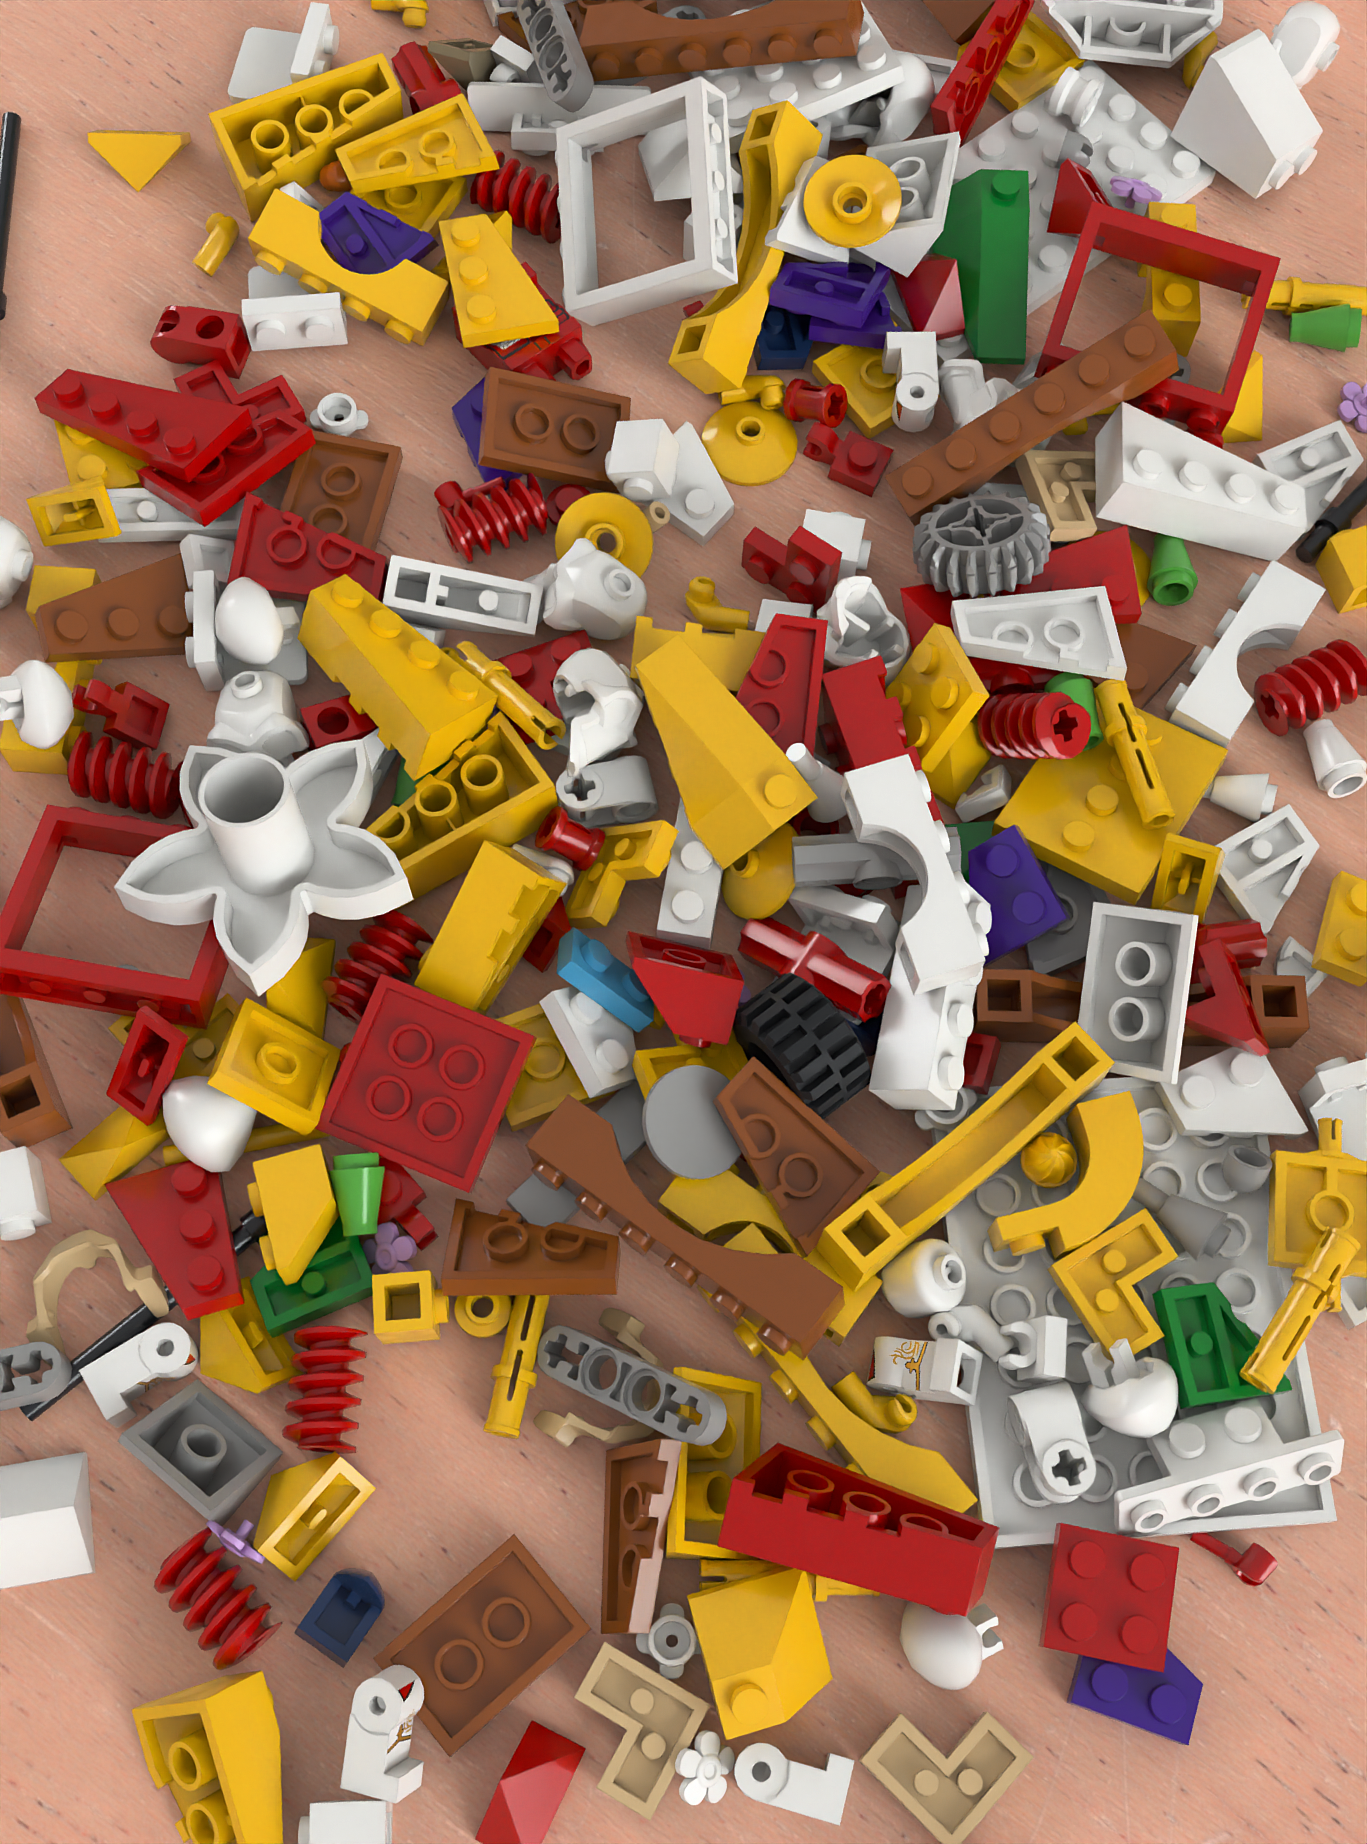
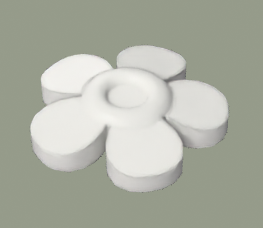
[675,1730,735,1805]

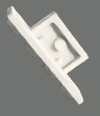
[467,82,651,156]
[1114,1398,1344,1536]

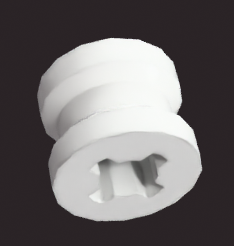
[1048,67,1103,127]

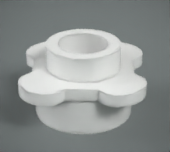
[310,393,369,437]
[915,1087,977,1134]
[636,1603,701,1679]

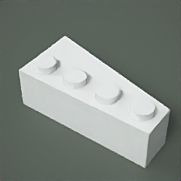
[1095,401,1307,561]

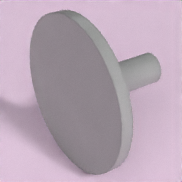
[642,1065,741,1180]

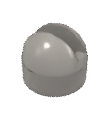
[1055,130,1093,169]
[1222,1144,1272,1194]

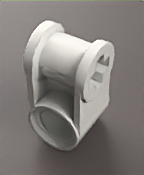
[556,755,659,829]
[1007,1381,1096,1504]

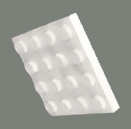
[687,0,905,155]

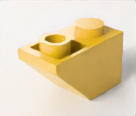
[247,1144,340,1285]

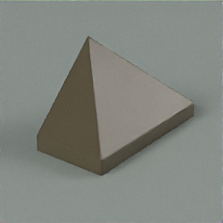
[428,38,497,93]

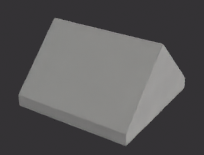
[118,1379,283,1526]

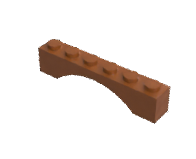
[579,0,864,82]
[885,309,1179,526]
[972,969,1310,1048]
[0,994,73,1148]
[525,1094,845,1360]

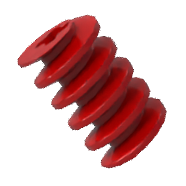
[470,150,561,244]
[437,472,548,564]
[1253,639,1367,737]
[977,692,1091,760]
[67,730,184,820]
[321,910,434,1025]
[282,1326,368,1454]
[154,1527,283,1670]

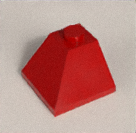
[625,931,744,1048]

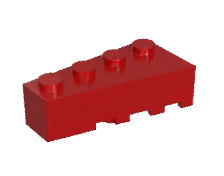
[818,655,945,900]
[717,1442,1000,1617]

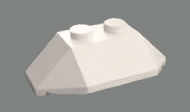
[1040,0,1223,68]

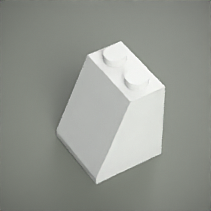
[1170,29,1323,199]

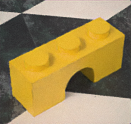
[1137,202,1201,357]

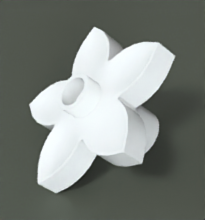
[114,739,413,996]

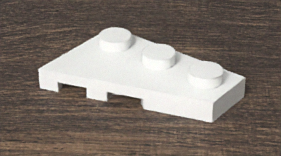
[950,586,1127,681]

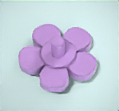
[1110,176,1162,209]
[1337,382,1367,433]
[363,1222,417,1275]
[206,1519,265,1564]

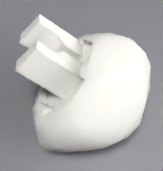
[215,577,300,665]
[0,660,74,749]
[162,1076,257,1172]
[1080,1338,1178,1438]
[900,1601,1004,1690]

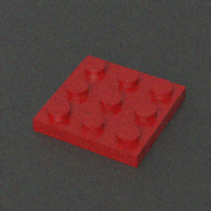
[314,973,537,1193]

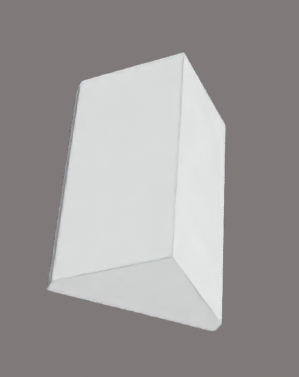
[638,119,743,201]
[852,131,961,277]
[1078,902,1199,1084]
[0,1452,96,1590]

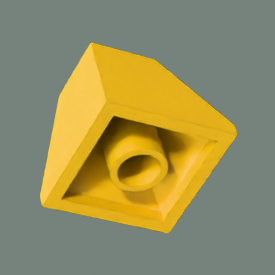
[686,1566,833,1740]

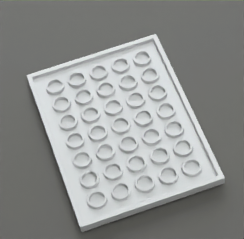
[931,1077,1337,1549]

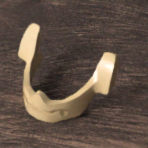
[26,1229,169,1367]
[533,1308,664,1447]

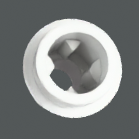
[1303,719,1367,798]

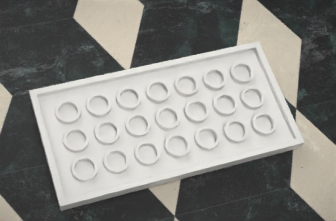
[849,60,1216,369]

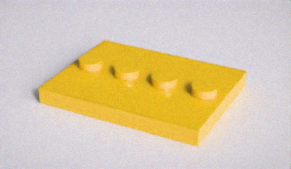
[991,688,1228,906]

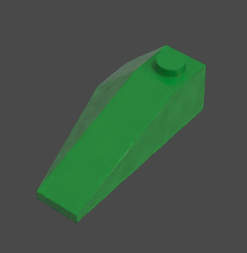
[929,169,1030,365]

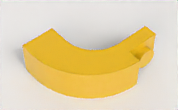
[987,1091,1144,1260]

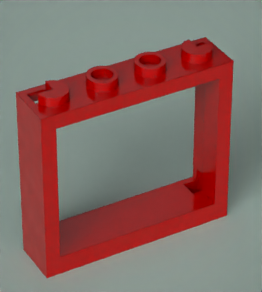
[1034,201,1281,435]
[0,804,229,1030]

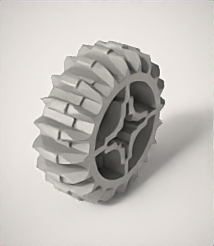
[912,491,1051,599]

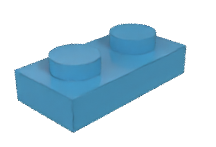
[556,927,654,1033]

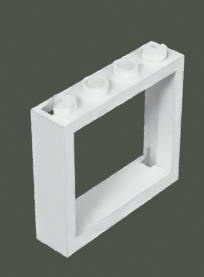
[555,76,738,326]

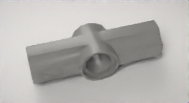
[791,827,961,890]

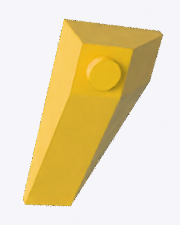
[635,634,818,871]
[131,1670,283,1844]

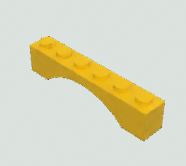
[668,100,823,394]
[816,1021,1115,1292]
[697,1222,978,1513]

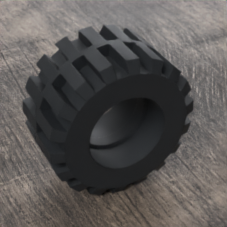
[733,973,871,1119]

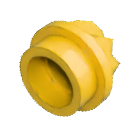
[1020,1132,1077,1188]

